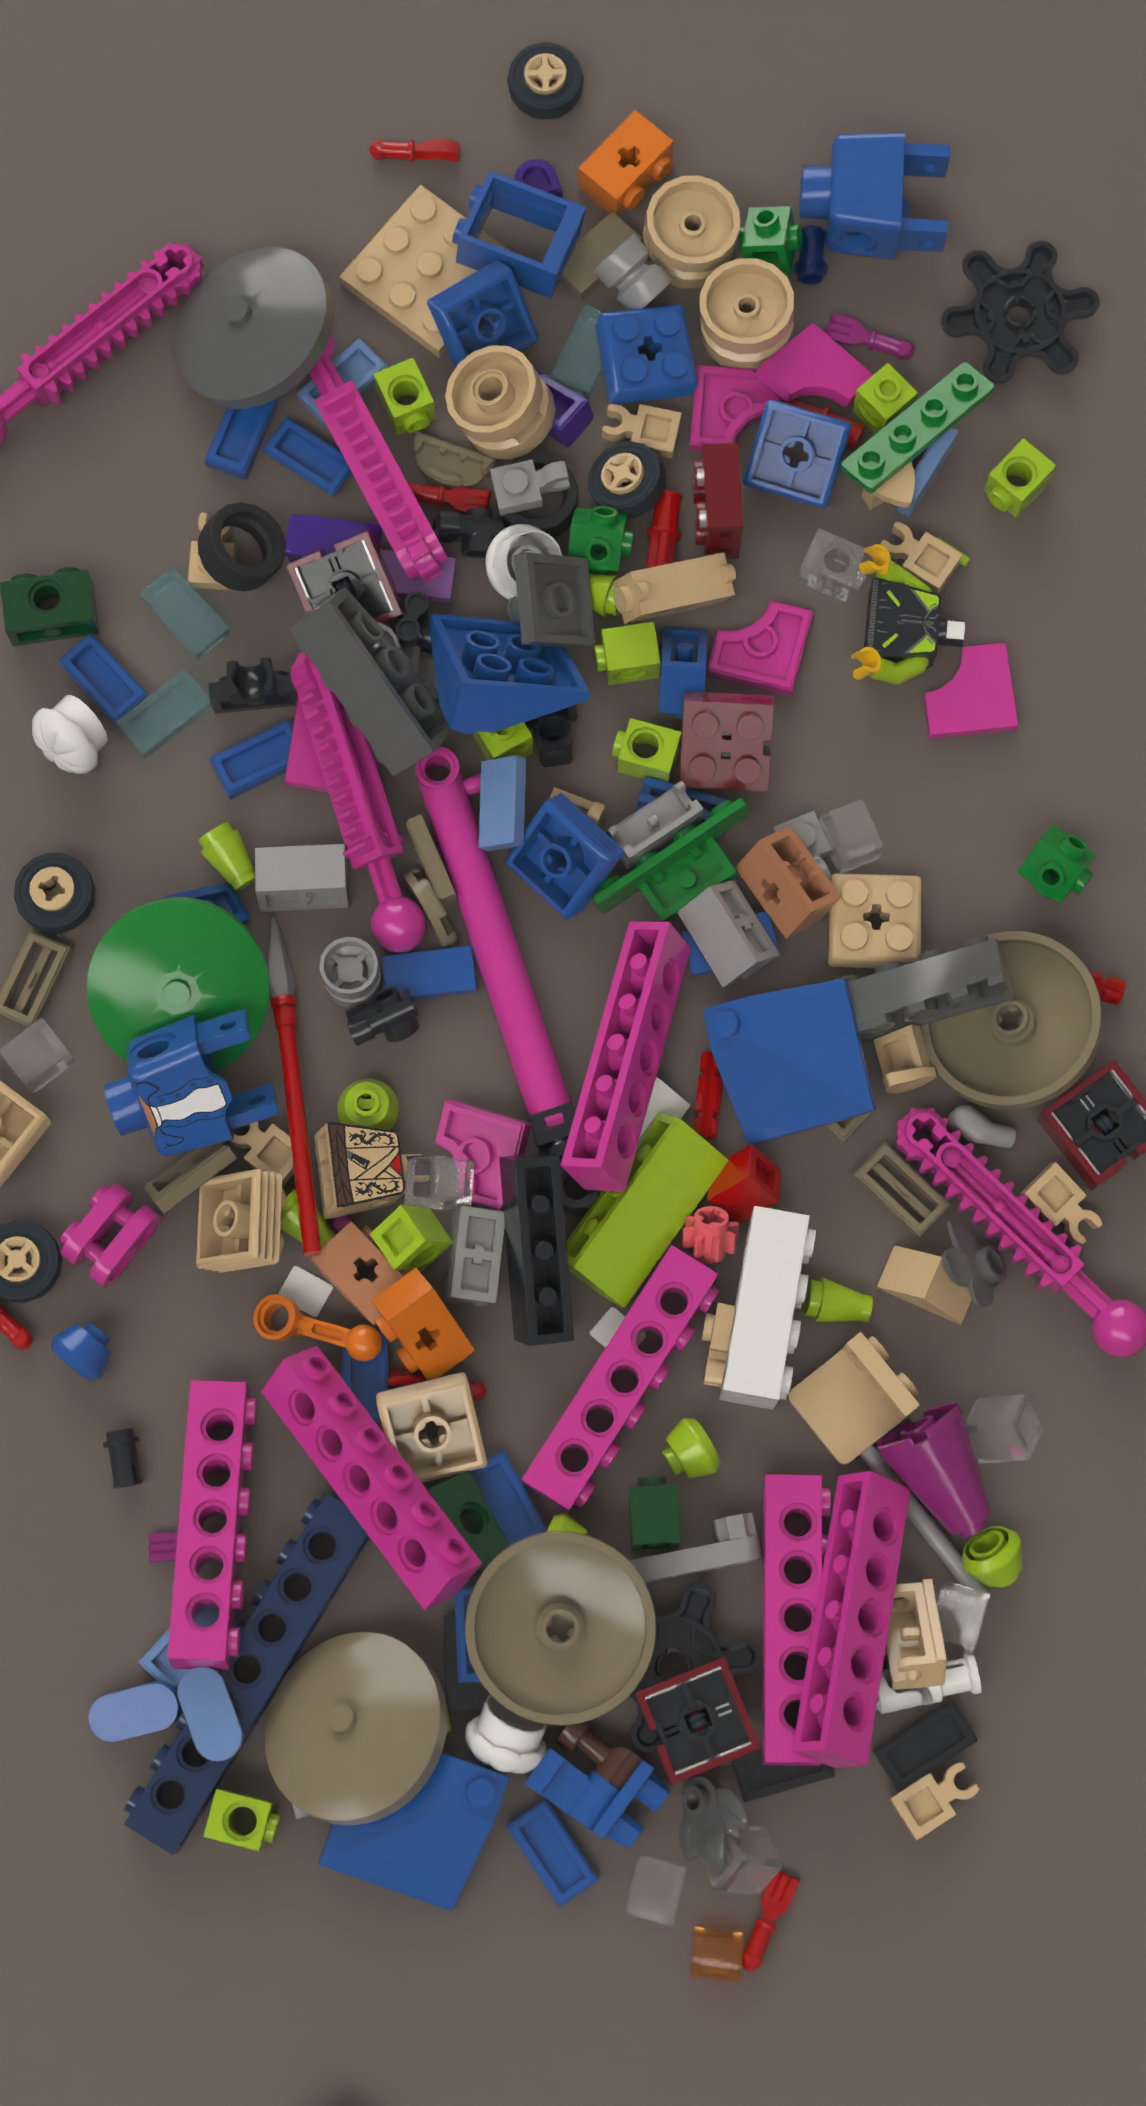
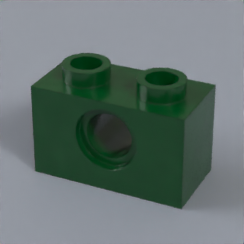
[0,567,100,647]
[427,1471,510,1579]
[628,1476,681,1551]

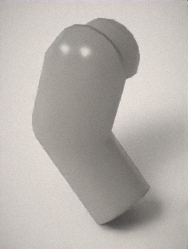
[948,1105,1016,1148]

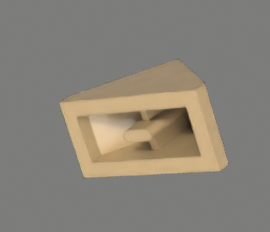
[876,1245,972,1325]

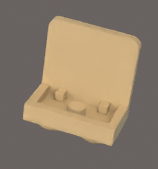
[788,1332,920,1465]

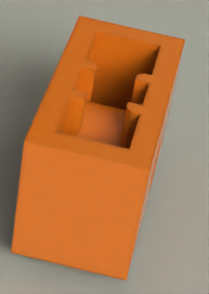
[578,110,674,216]
[371,1268,475,1380]

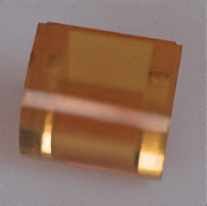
[689,1927,743,1983]

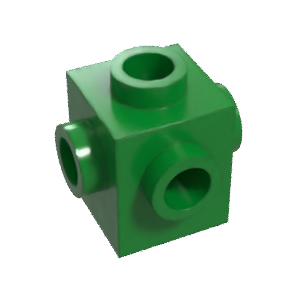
[738,206,803,275]
[568,506,634,574]
[1017,824,1097,903]

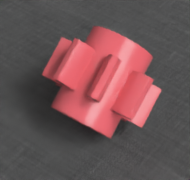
[682,1206,739,1264]

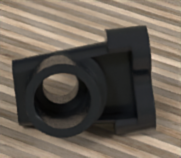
[432,508,504,558]
[393,591,433,655]
[525,705,578,767]
[345,987,419,1046]

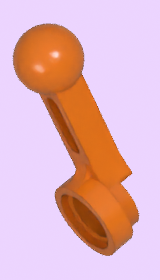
[253,1294,382,1362]

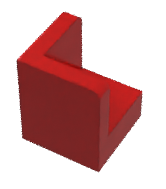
[707,1144,781,1224]

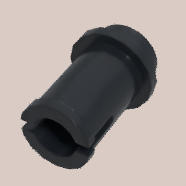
[103,1428,143,1489]

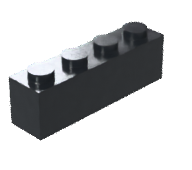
[499,1153,574,1346]

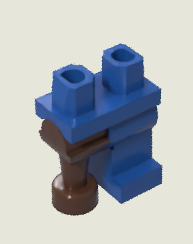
[525,1720,671,1849]

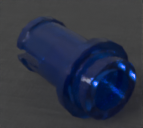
[794,226,828,285]

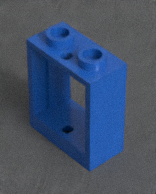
[452,171,586,299]

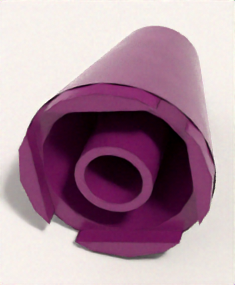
[877,1401,991,1538]

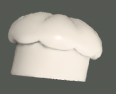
[485,524,562,600]
[32,695,108,774]
[465,1695,547,1774]

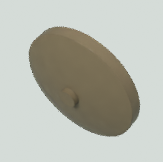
[920,931,1104,1110]
[465,1531,656,1725]
[264,1632,447,1825]

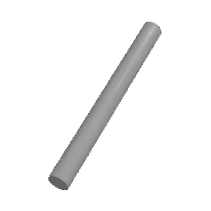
[859,1444,990,1603]

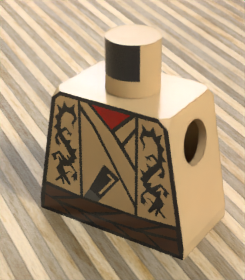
[314,1122,426,1219]

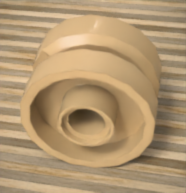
[642,176,740,289]
[700,258,794,370]
[445,345,556,460]

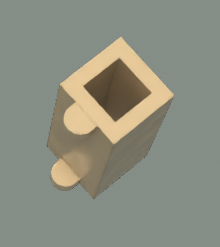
[613,552,736,624]

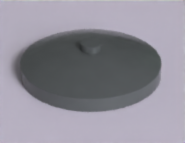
[173,247,334,409]

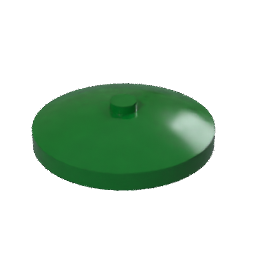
[87,897,270,1071]

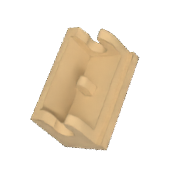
[886,1579,947,1690]

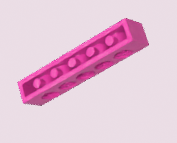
[560,921,691,1192]
[522,1245,720,1513]
[261,1346,482,1611]
[167,1380,257,1670]
[792,1471,911,1768]
[762,1474,830,1766]

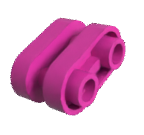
[59,1183,162,1289]

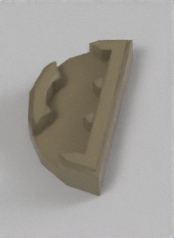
[413,431,497,490]
[402,868,459,949]

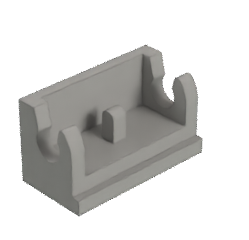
[605,781,704,871]
[255,844,349,912]
[677,880,780,988]
[442,1206,505,1307]

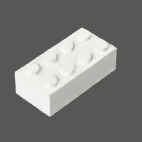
[719,1206,816,1410]

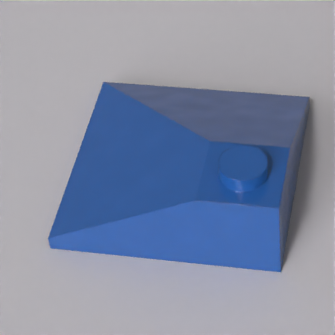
[428,614,590,734]
[703,978,876,1145]
[317,1752,510,1911]

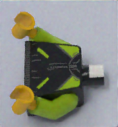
[851,544,965,685]

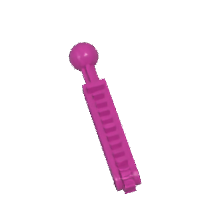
[0,242,204,447]
[309,331,449,583]
[291,651,426,953]
[895,1107,1146,1358]

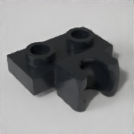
[208,658,298,714]

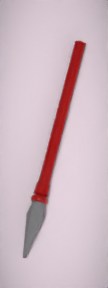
[267,917,322,1257]

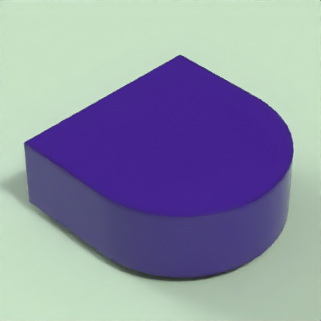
[514,159,563,198]

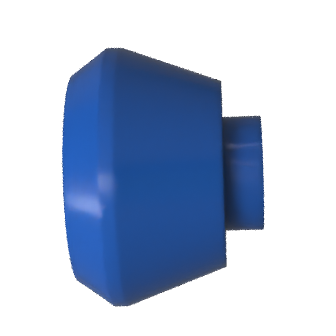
[51,1322,112,1382]

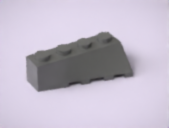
[289,588,453,776]
[834,936,1016,1043]

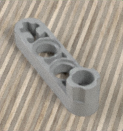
[629,1512,763,1584]

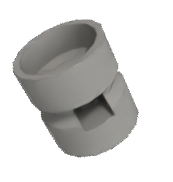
[592,233,673,310]
[319,937,382,1008]

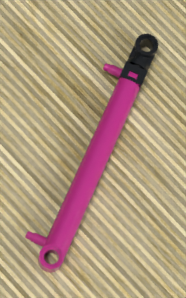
[415,746,599,1216]

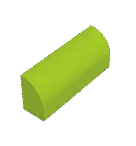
[566,1112,729,1309]

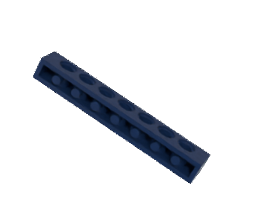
[124,1493,370,1855]

